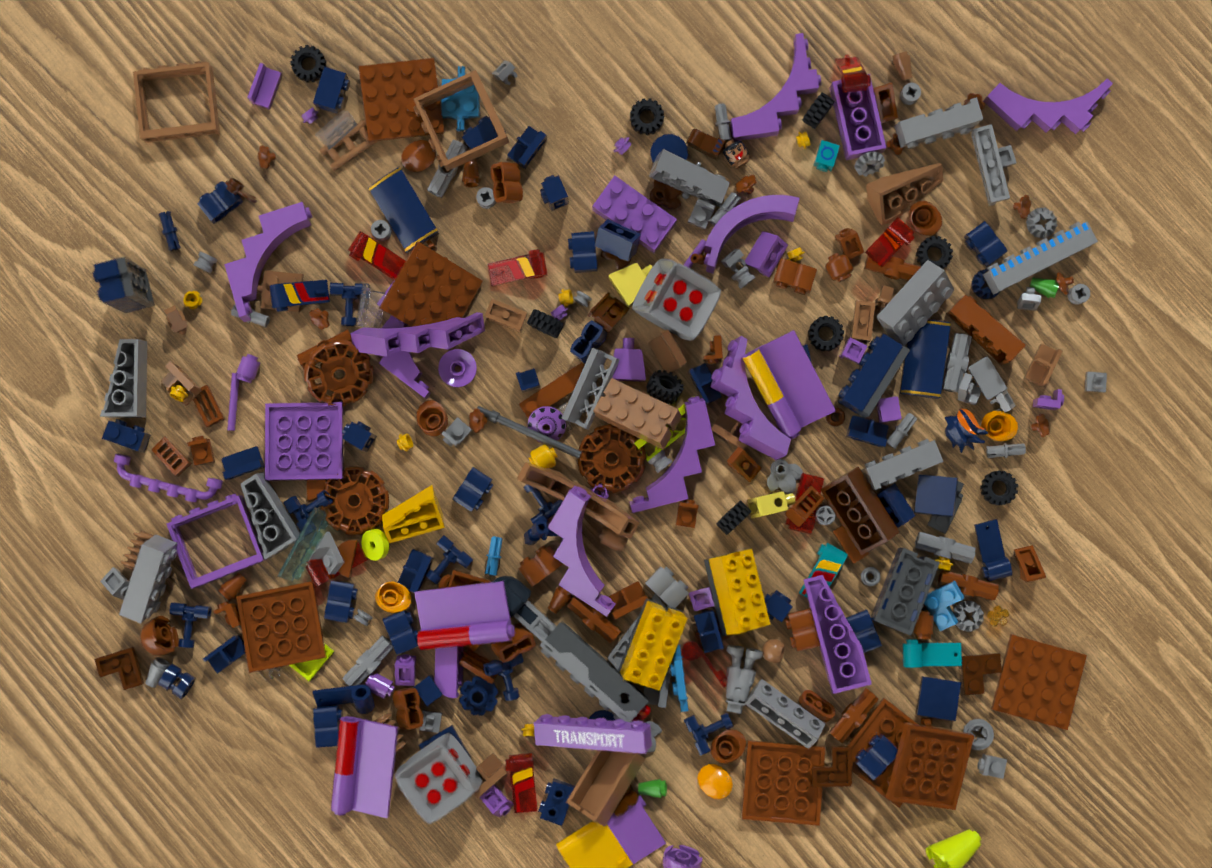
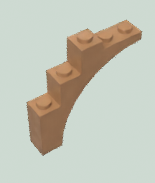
[517,462,640,539]

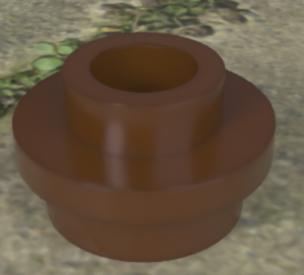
[826,407,845,427]

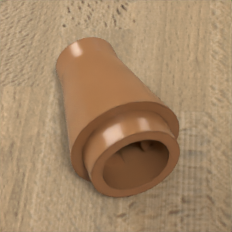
[892,51,913,81]

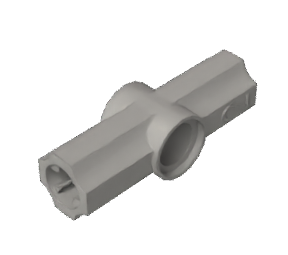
[427,140,468,198]
[942,333,972,393]
[914,532,976,564]
[342,635,393,686]

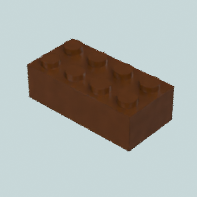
[820,466,900,555]

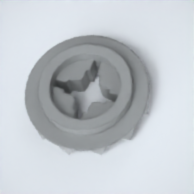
[855,151,885,177]
[1026,207,1058,238]
[953,601,984,632]
[963,718,994,750]

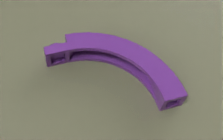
[704,195,800,274]

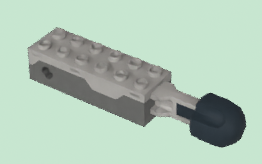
[493,576,651,722]

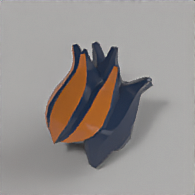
[945,409,988,453]

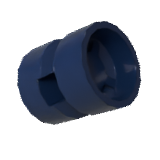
[158,664,196,699]

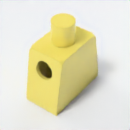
[609,263,653,307]
[747,491,796,518]

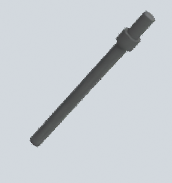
[477,406,582,459]

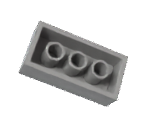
[877,260,955,346]
[119,535,178,623]

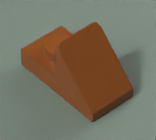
[873,83,898,124]
[727,447,762,483]
[1014,545,1046,582]

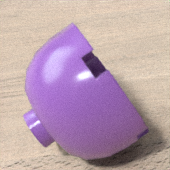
[663,845,703,868]

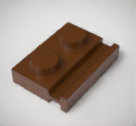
[587,292,630,332]

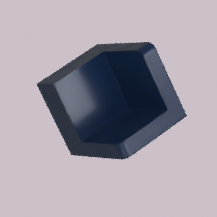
[516,368,541,393]
[414,675,442,706]

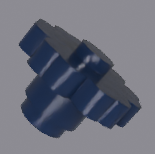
[459,676,498,716]

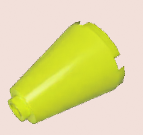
[926,830,981,868]

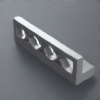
[971,124,1010,206]
[562,348,619,430]

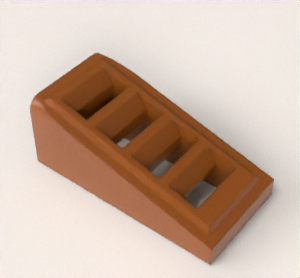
[151,436,192,477]
[785,486,825,527]

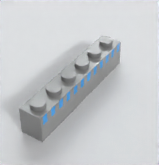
[983,222,1098,295]

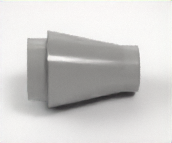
[145,657,170,688]

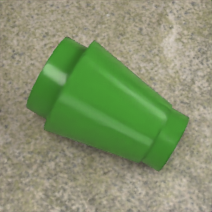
[1030,277,1059,298]
[638,779,667,798]

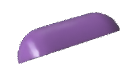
[435,646,464,698]

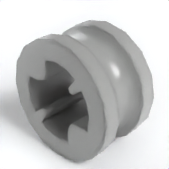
[573,291,592,307]
[353,609,373,626]

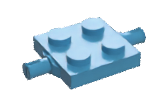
[441,66,480,131]
[670,645,689,712]

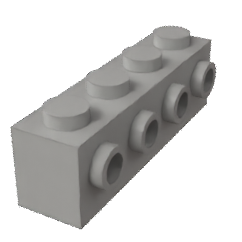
[745,679,825,749]

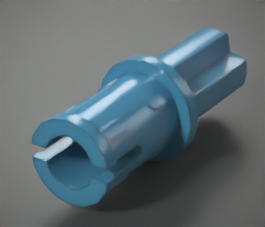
[485,536,503,575]

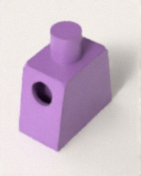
[612,338,646,382]

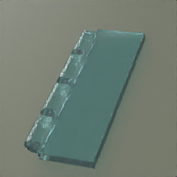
[278,507,331,581]

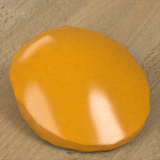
[981,411,1018,441]
[375,581,411,613]
[698,764,733,799]

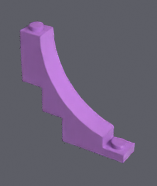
[224,202,313,322]
[377,281,431,399]
[350,312,485,357]
[629,396,715,513]
[548,486,616,617]

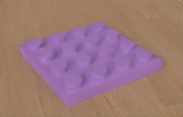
[265,402,343,481]

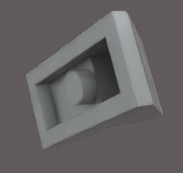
[309,532,344,574]

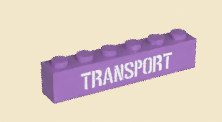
[534,714,652,754]

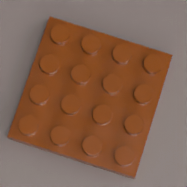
[358,58,444,142]
[379,241,483,327]
[236,581,327,673]
[991,634,1087,730]
[847,698,917,808]
[886,722,975,810]
[741,740,825,826]

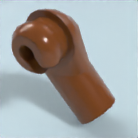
[690,253,707,265]

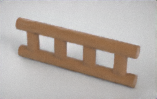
[320,119,378,171]

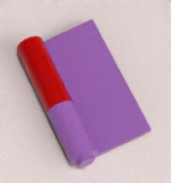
[414,581,515,650]
[331,716,398,818]

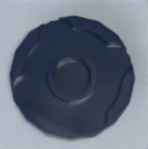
[650,134,688,164]

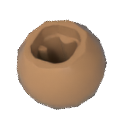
[762,639,785,663]

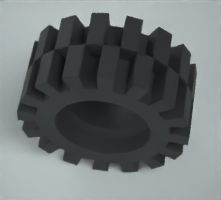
[290,45,327,83]
[802,92,835,129]
[630,98,664,135]
[916,236,953,269]
[527,309,564,338]
[808,316,844,351]
[646,370,684,405]
[980,471,1018,505]
[716,500,752,535]

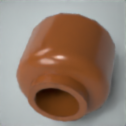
[825,253,853,283]

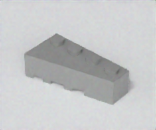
[894,97,983,149]
[649,149,730,206]
[100,339,147,418]
[861,439,944,490]
[241,473,303,560]

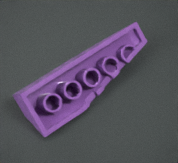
[803,575,872,694]

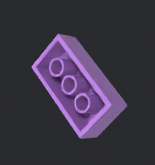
[830,74,886,161]
[592,175,677,254]

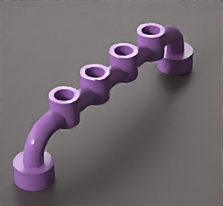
[114,454,223,502]

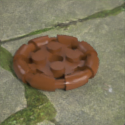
[304,339,374,407]
[577,424,646,493]
[320,466,389,536]

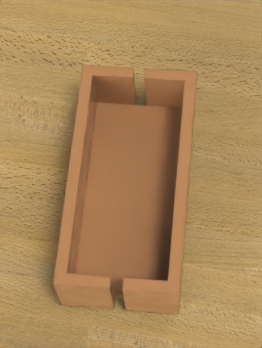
[593,378,682,450]
[566,750,646,826]

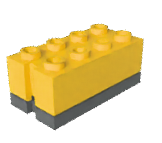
[704,549,770,636]
[618,598,688,691]

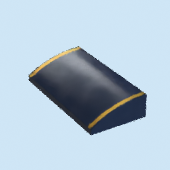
[368,166,439,253]
[900,320,951,399]

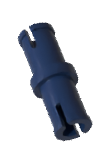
[158,211,181,251]

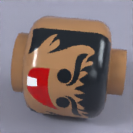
[722,140,750,169]

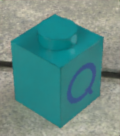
[813,140,840,172]

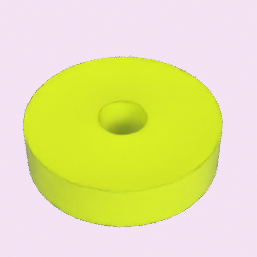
[361,529,389,561]

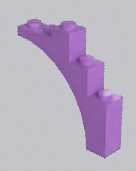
[730,33,821,141]
[983,78,1113,134]
[711,336,791,460]

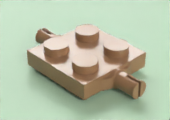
[257,270,304,312]

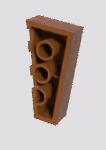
[946,294,1026,366]

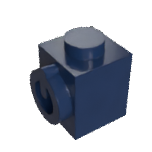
[764,590,793,622]

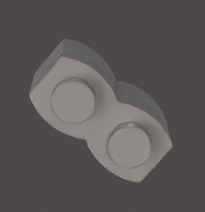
[645,566,689,608]

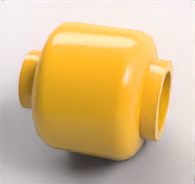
[528,444,558,469]

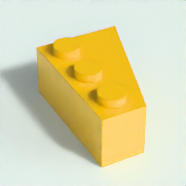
[382,485,445,543]

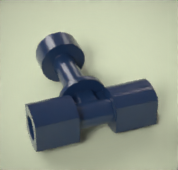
[330,283,369,326]
[523,485,563,524]
[283,490,333,535]
[524,521,563,545]
[426,535,473,585]
[170,602,212,648]
[483,653,523,701]
[683,713,734,756]

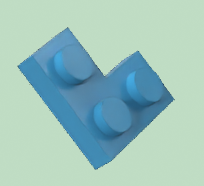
[924,581,965,631]

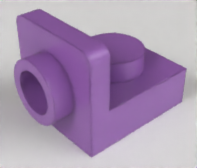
[1033,389,1064,410]
[689,586,715,611]
[395,654,416,686]
[479,784,514,817]

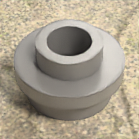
[861,567,880,586]

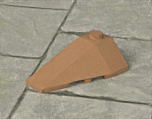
[866,163,943,226]

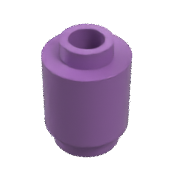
[236,354,261,384]
[365,673,395,699]

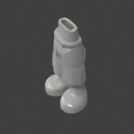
[726,645,763,714]

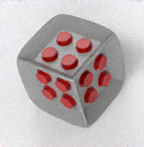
[632,258,721,341]
[395,733,482,824]

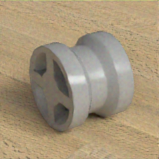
[900,83,921,105]
[476,187,496,209]
[371,220,392,241]
[193,251,217,274]
[731,266,756,289]
[1067,284,1090,305]
[648,450,672,473]
[814,506,835,525]

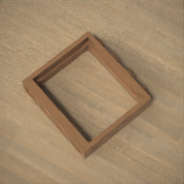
[133,61,220,143]
[413,70,509,171]

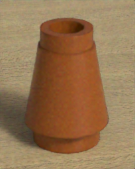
[462,159,481,188]
[218,572,247,601]
[548,586,572,614]

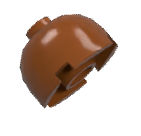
[140,616,179,656]

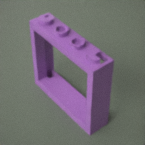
[167,493,267,589]

